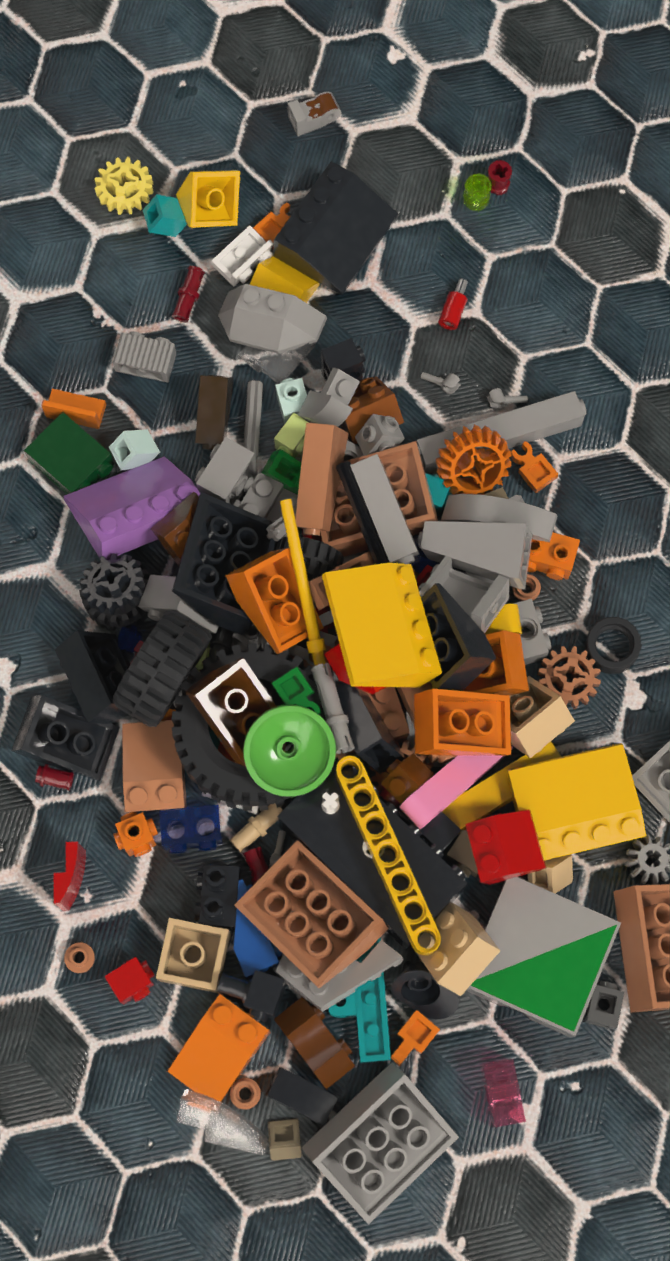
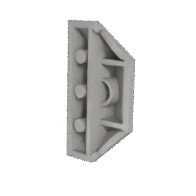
[218,284,327,354]

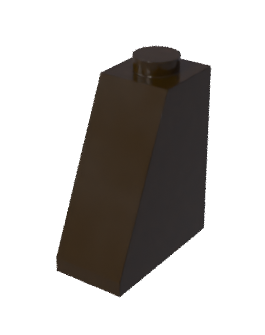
[195,375,234,450]

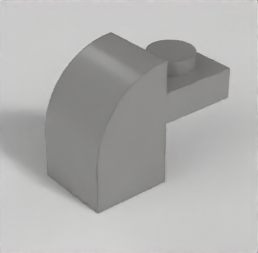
[298,368,360,427]

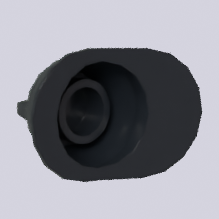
[392,961,459,1020]

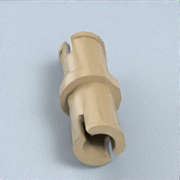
[229,803,283,853]

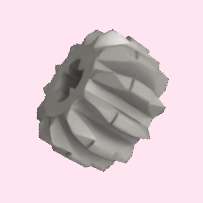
[625,835,670,885]

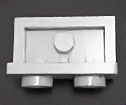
[211,225,274,287]

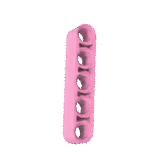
[400,745,513,829]

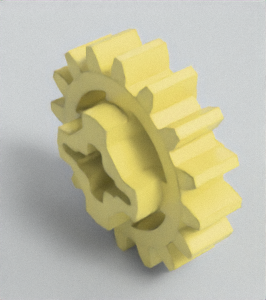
[95,157,153,215]

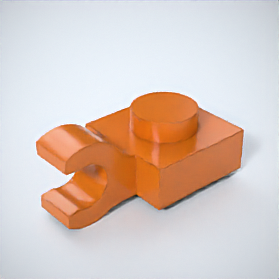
[391,1010,440,1066]

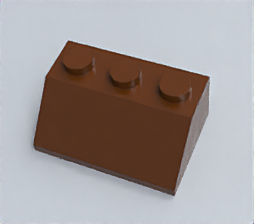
[151,492,199,566]
[185,658,277,767]

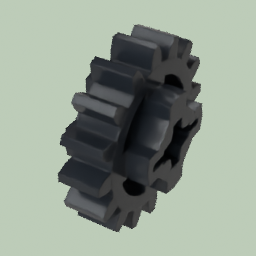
[81,553,145,615]

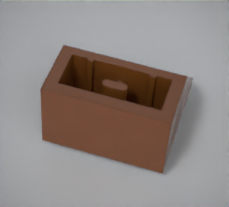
[340,376,404,444]

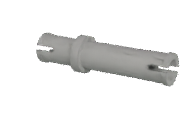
[311,663,355,754]

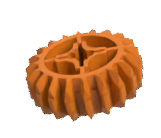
[436,424,512,495]

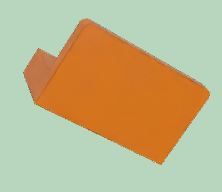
[41,389,106,429]

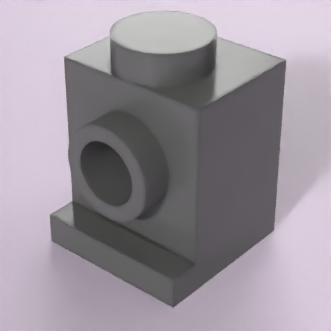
[583,981,624,1030]

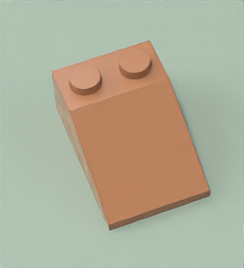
[122,720,187,812]

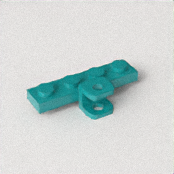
[329,937,391,1063]

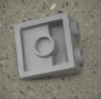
[233,472,298,537]

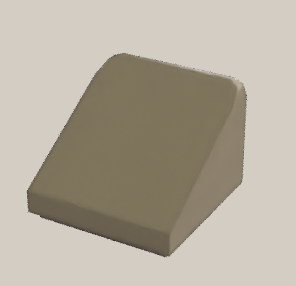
[268,1119,302,1160]

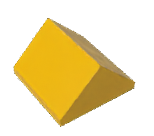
[176,170,240,228]
[250,256,320,303]

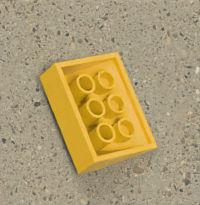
[322,563,442,687]
[507,743,646,860]

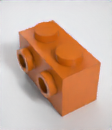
[528,532,580,580]

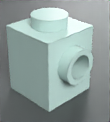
[275,378,307,424]
[109,429,160,470]

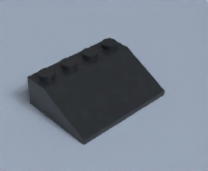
[274,161,398,295]
[172,492,276,635]

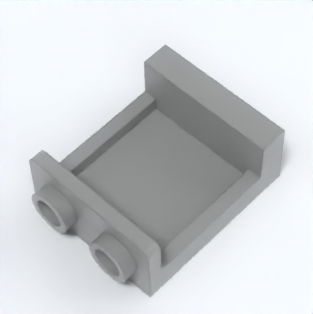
[418,556,509,633]

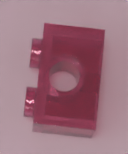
[480,1059,526,1128]

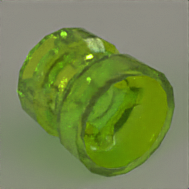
[463,174,492,211]

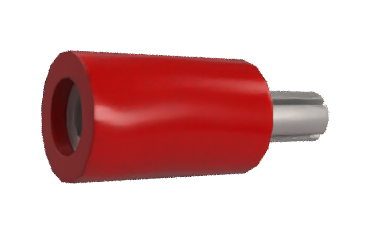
[438,279,468,330]

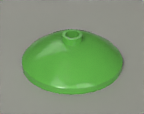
[243,705,336,797]

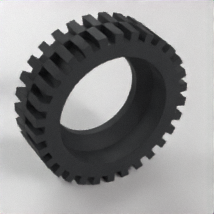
[172,643,327,811]

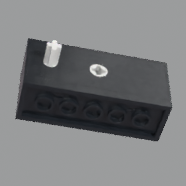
[277,757,467,950]

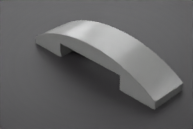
[441,494,558,542]

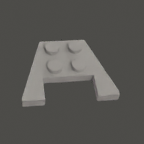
[275,940,403,1012]

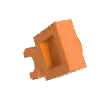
[253,203,291,250]
[511,441,559,494]

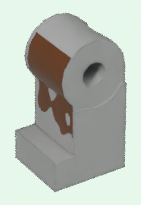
[288,92,341,136]

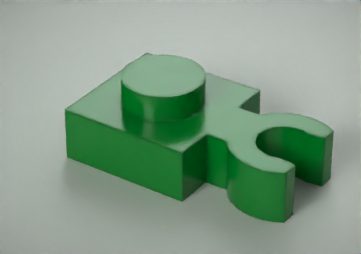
[272,667,321,714]

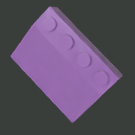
[64,456,200,560]

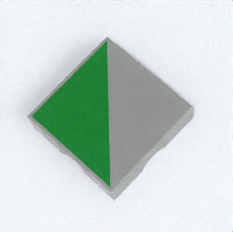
[466,877,621,1038]

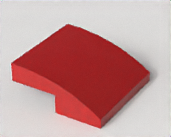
[54,842,86,911]

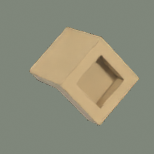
[528,854,573,894]

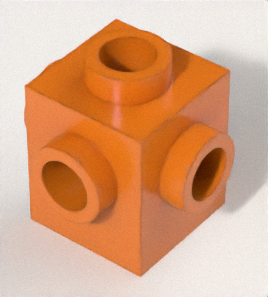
[113,811,158,857]

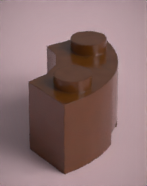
[274,996,355,1089]

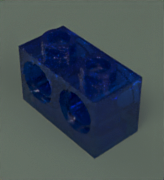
[159,805,223,854]

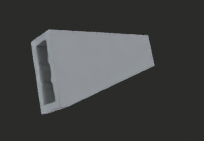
[350,454,419,564]
[418,521,532,589]

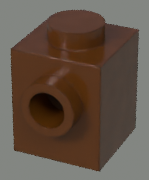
[381,753,434,804]

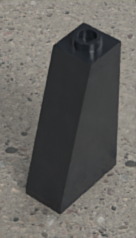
[326,661,405,774]

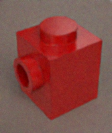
[104,957,155,1005]

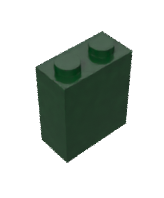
[24,412,114,494]

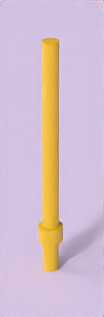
[280,499,326,667]

